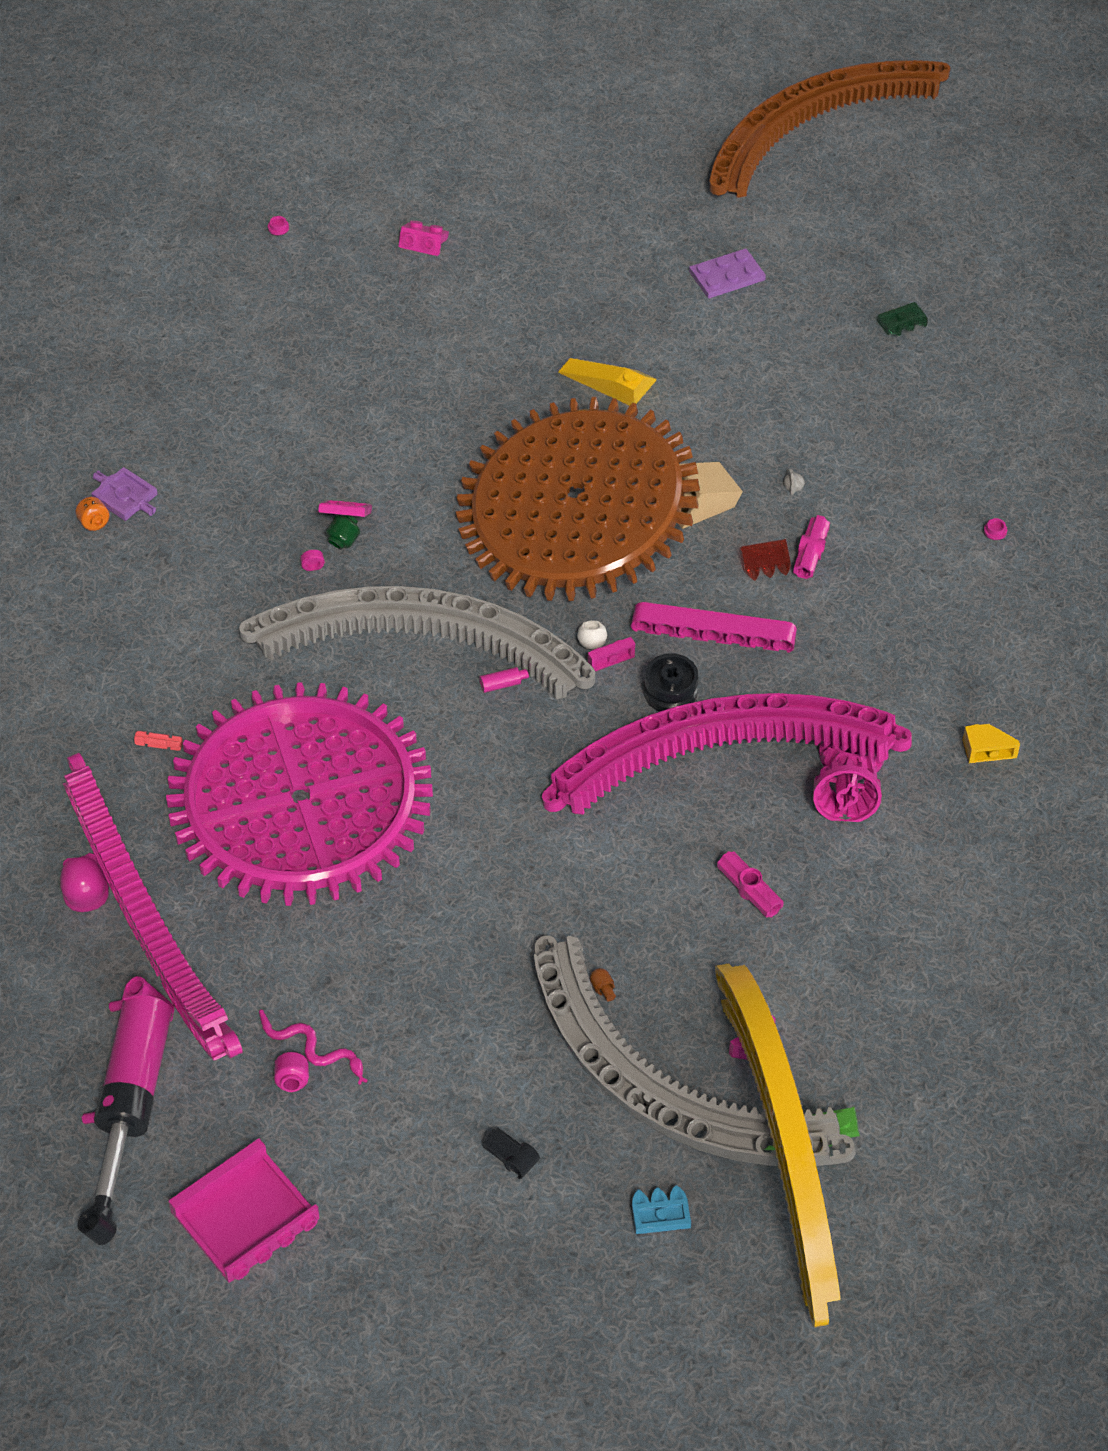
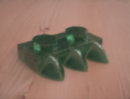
[877,302,928,336]

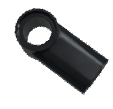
[483,1128,540,1179]

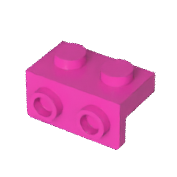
[399,220,449,256]

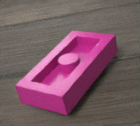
[588,637,635,671]

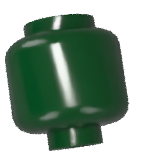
[326,515,360,550]

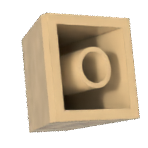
[679,462,743,529]

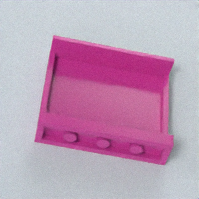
[169,1138,320,1283]

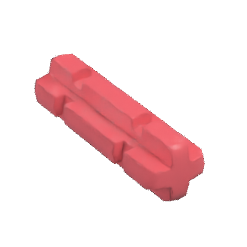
[134,731,183,751]

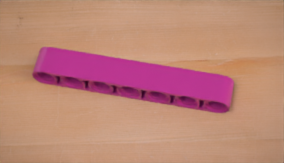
[631,602,797,653]

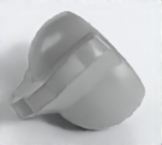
[784,469,805,495]

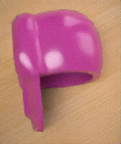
[60,853,109,912]

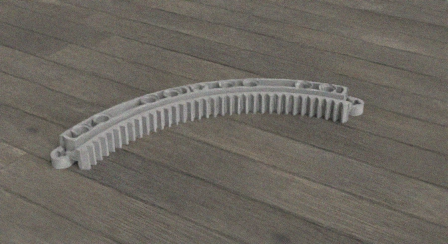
[239,586,595,699]
[534,936,856,1166]

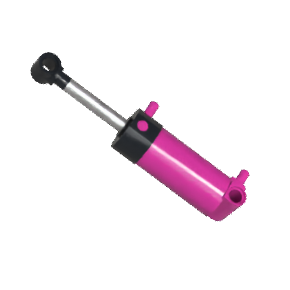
[77,976,174,1245]

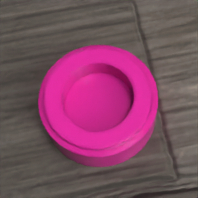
[300,550,325,571]

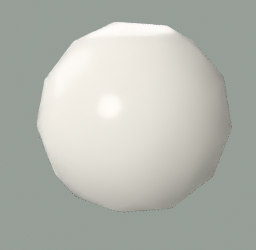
[577,620,607,650]

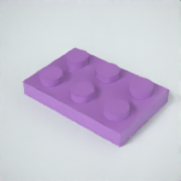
[689,249,766,299]

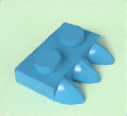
[632,1186,691,1234]

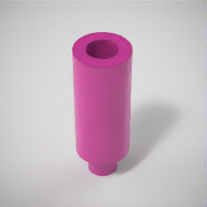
[479,667,529,693]

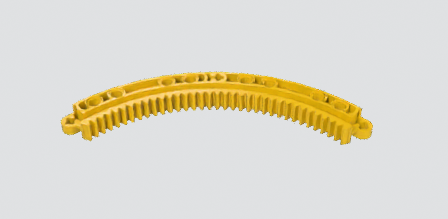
[715,964,841,1327]

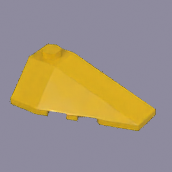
[558,358,656,406]

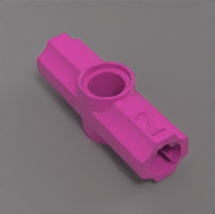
[793,515,830,579]
[717,851,784,918]

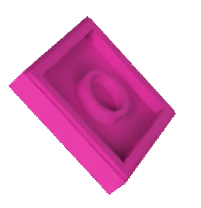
[319,500,372,517]

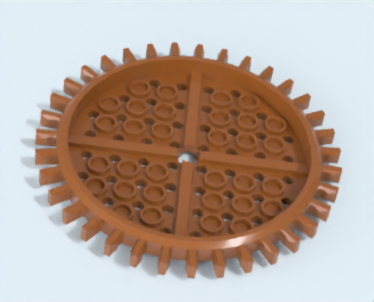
[456,397,700,601]

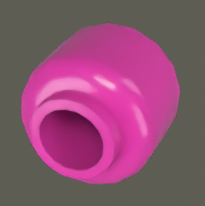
[274,1052,309,1092]

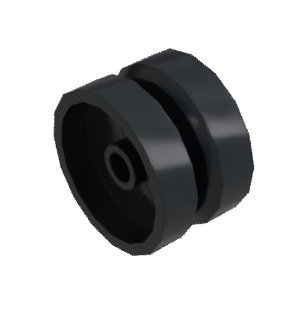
[644,653,698,712]

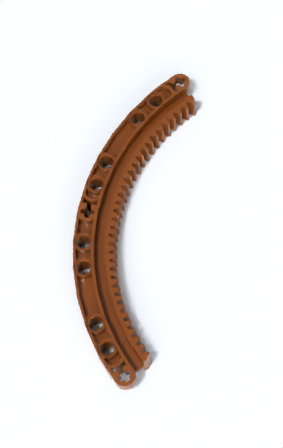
[709,60,950,198]

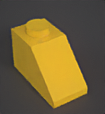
[962,724,1020,763]

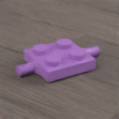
[91,467,157,521]

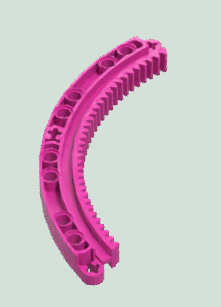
[542,693,912,815]
[63,753,243,1061]

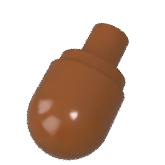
[590,968,616,1002]

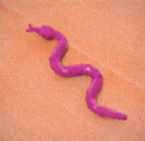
[259,1009,368,1085]

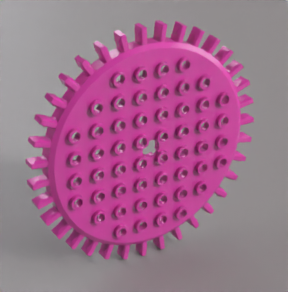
[166,682,433,906]

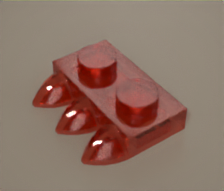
[739,539,791,581]

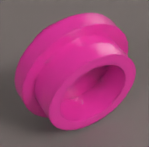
[268,216,289,235]
[984,518,1007,540]

